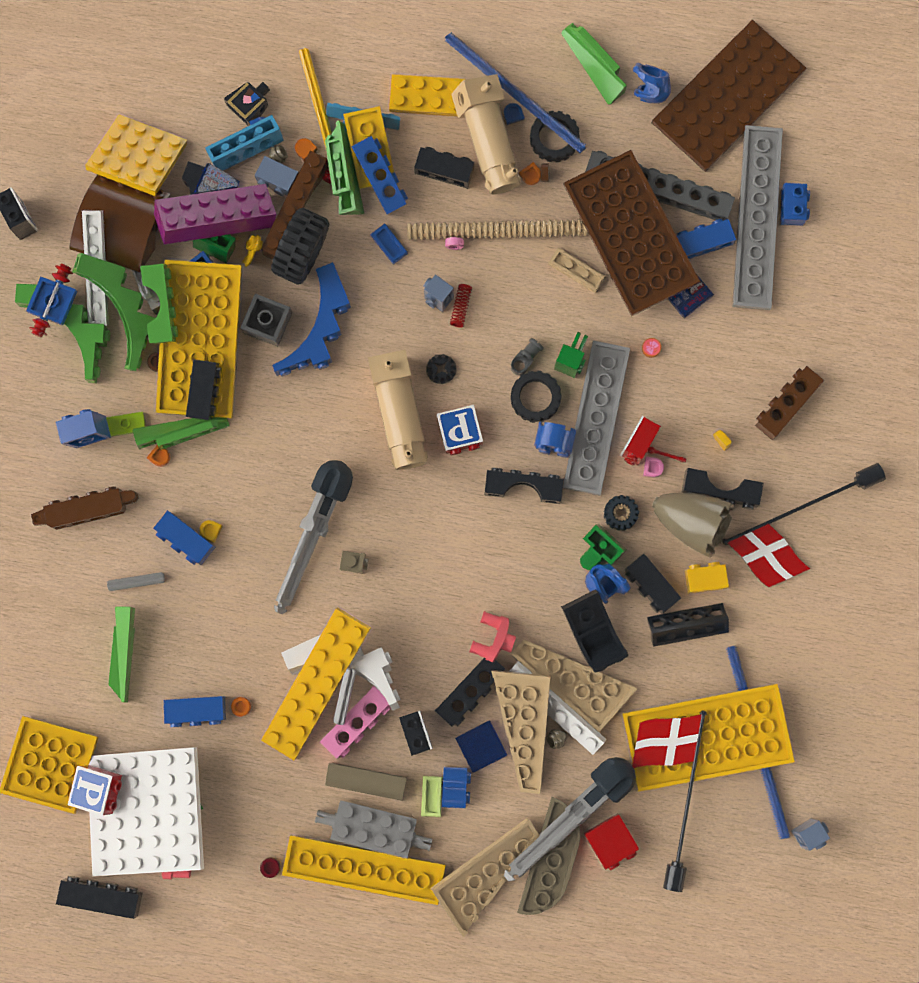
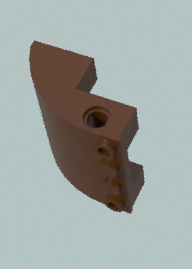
[69,174,171,272]

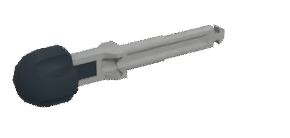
[274,460,353,614]
[504,757,636,881]

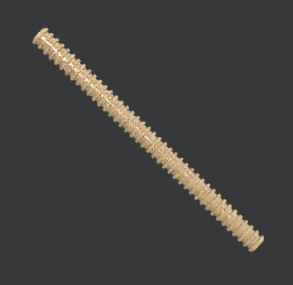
[407,219,588,240]

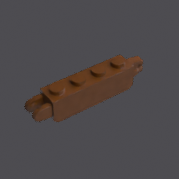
[31,486,139,530]

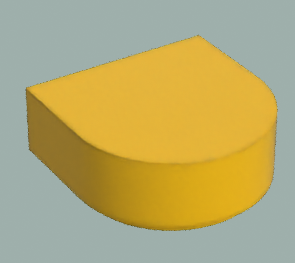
[713,430,732,451]
[199,520,223,543]

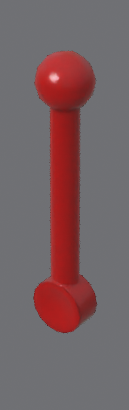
[648,447,687,463]

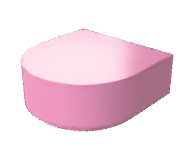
[643,457,664,478]

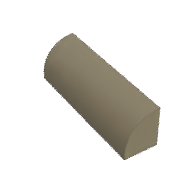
[325,762,407,801]

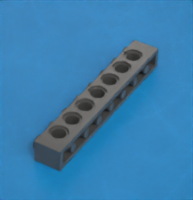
[585,150,735,221]

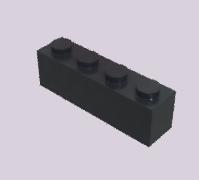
[56,876,143,919]

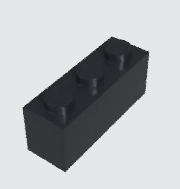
[414,147,474,189]
[186,359,222,420]
[624,554,681,614]

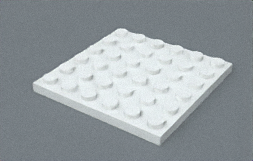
[89,747,204,876]

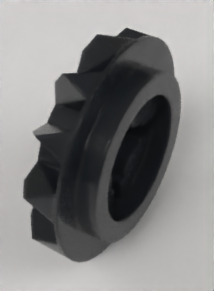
[426,354,456,384]

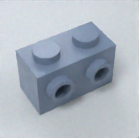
[255,156,299,196]
[423,274,454,312]
[791,819,830,851]

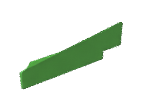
[561,23,627,105]
[325,120,364,215]
[132,417,230,450]
[108,607,135,703]

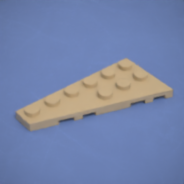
[511,640,637,732]
[492,670,551,794]
[431,818,539,937]

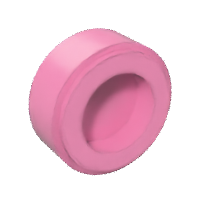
[445,237,464,250]

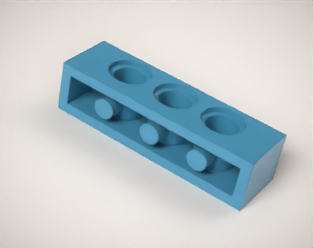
[205,115,284,173]

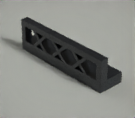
[647,603,729,647]

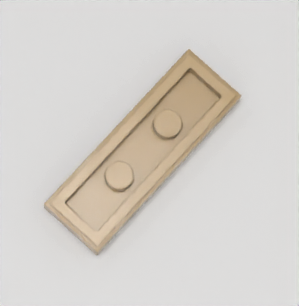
[548,247,606,293]

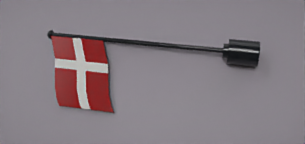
[722,463,886,588]
[632,711,707,892]

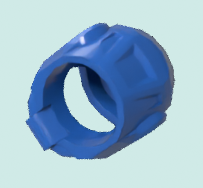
[633,63,671,104]
[585,564,631,604]

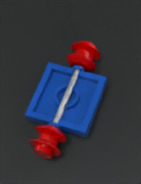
[26,264,78,338]

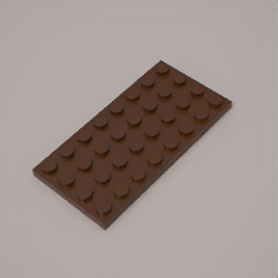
[651,19,806,172]
[563,150,700,317]

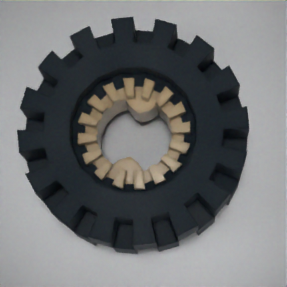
[604,495,639,531]

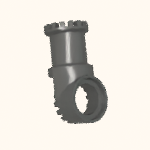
[511,338,544,375]

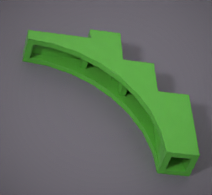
[72,253,155,371]
[15,284,111,384]

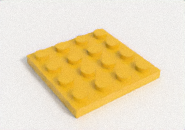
[85,114,187,196]
[0,716,99,814]

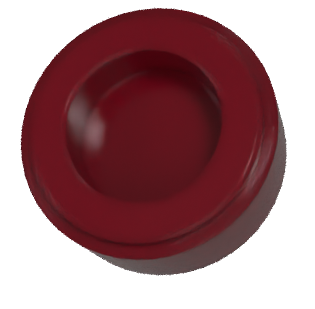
[260,857,280,878]

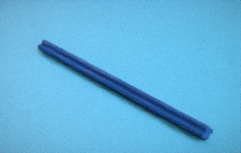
[445,32,586,153]
[726,645,791,839]

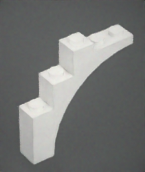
[281,635,401,710]

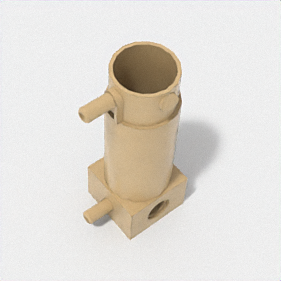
[451,74,521,195]
[368,349,428,470]

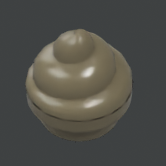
[268,145,288,163]
[546,729,567,749]

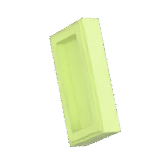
[421,776,443,817]

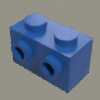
[780,183,810,226]

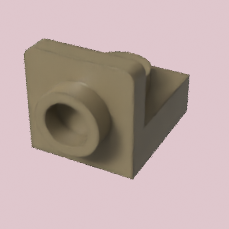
[340,551,369,574]

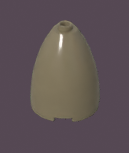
[652,492,734,558]

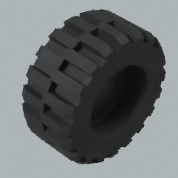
[271,208,330,285]

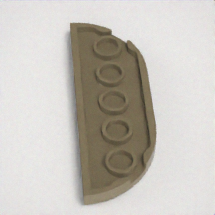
[517,797,580,915]

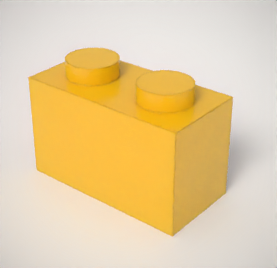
[684,562,729,594]

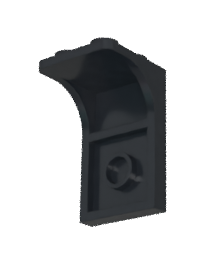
[561,589,629,673]

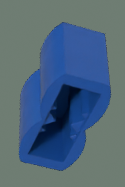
[442,766,471,808]

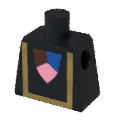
[224,82,270,126]

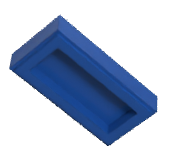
[370,224,408,264]

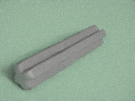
[132,270,153,300]
[107,572,165,591]
[333,667,356,725]

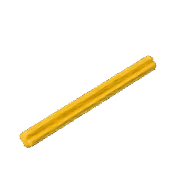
[299,48,332,148]

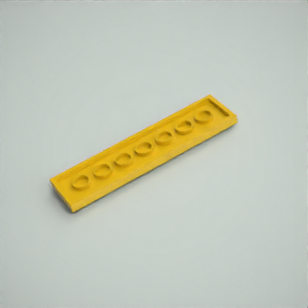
[261,607,371,761]
[282,835,445,905]

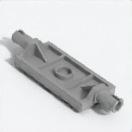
[315,800,433,859]

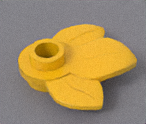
[242,235,263,267]

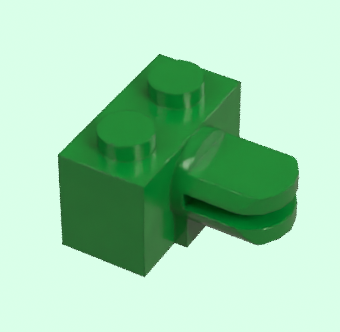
[193,234,236,264]
[554,332,588,378]
[580,524,627,570]

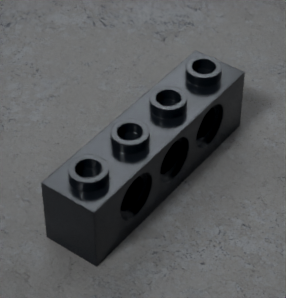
[435,658,505,727]

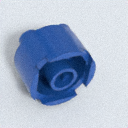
[534,422,576,458]

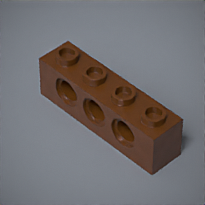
[755,366,824,440]

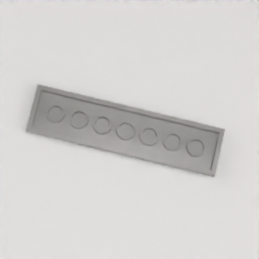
[563,340,630,496]

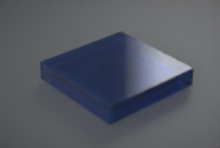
[455,720,507,773]

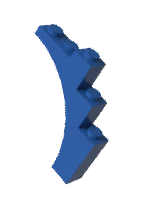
[272,262,351,376]

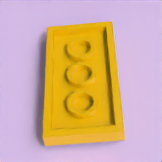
[389,74,465,117]
[343,106,394,189]

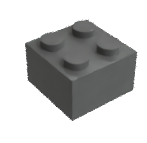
[240,294,292,347]

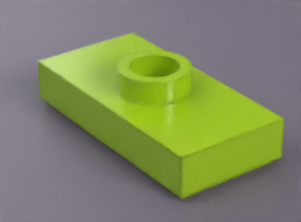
[106,412,146,437]

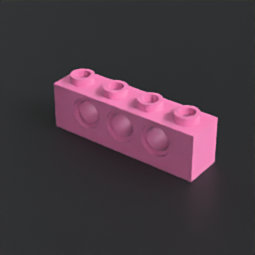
[320,686,391,759]

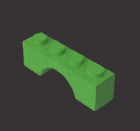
[140,264,178,344]

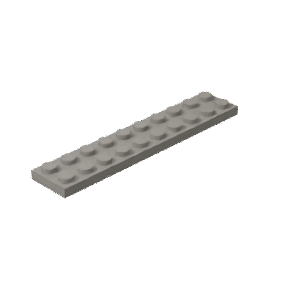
[732,125,783,310]

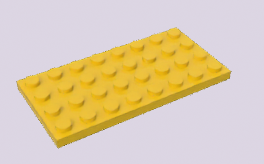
[155,260,242,418]
[622,684,795,792]

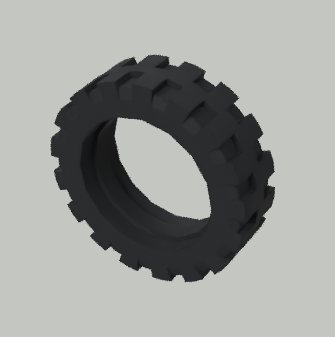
[530,111,580,163]
[511,371,562,423]

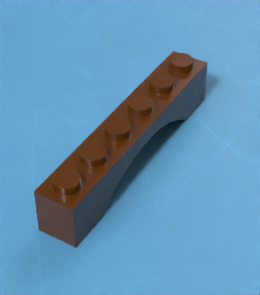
[261,150,329,260]

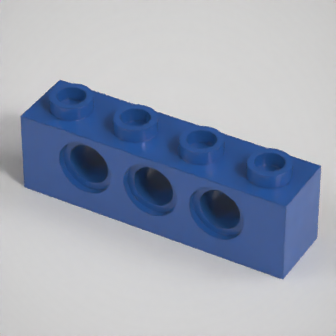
[351,136,408,214]

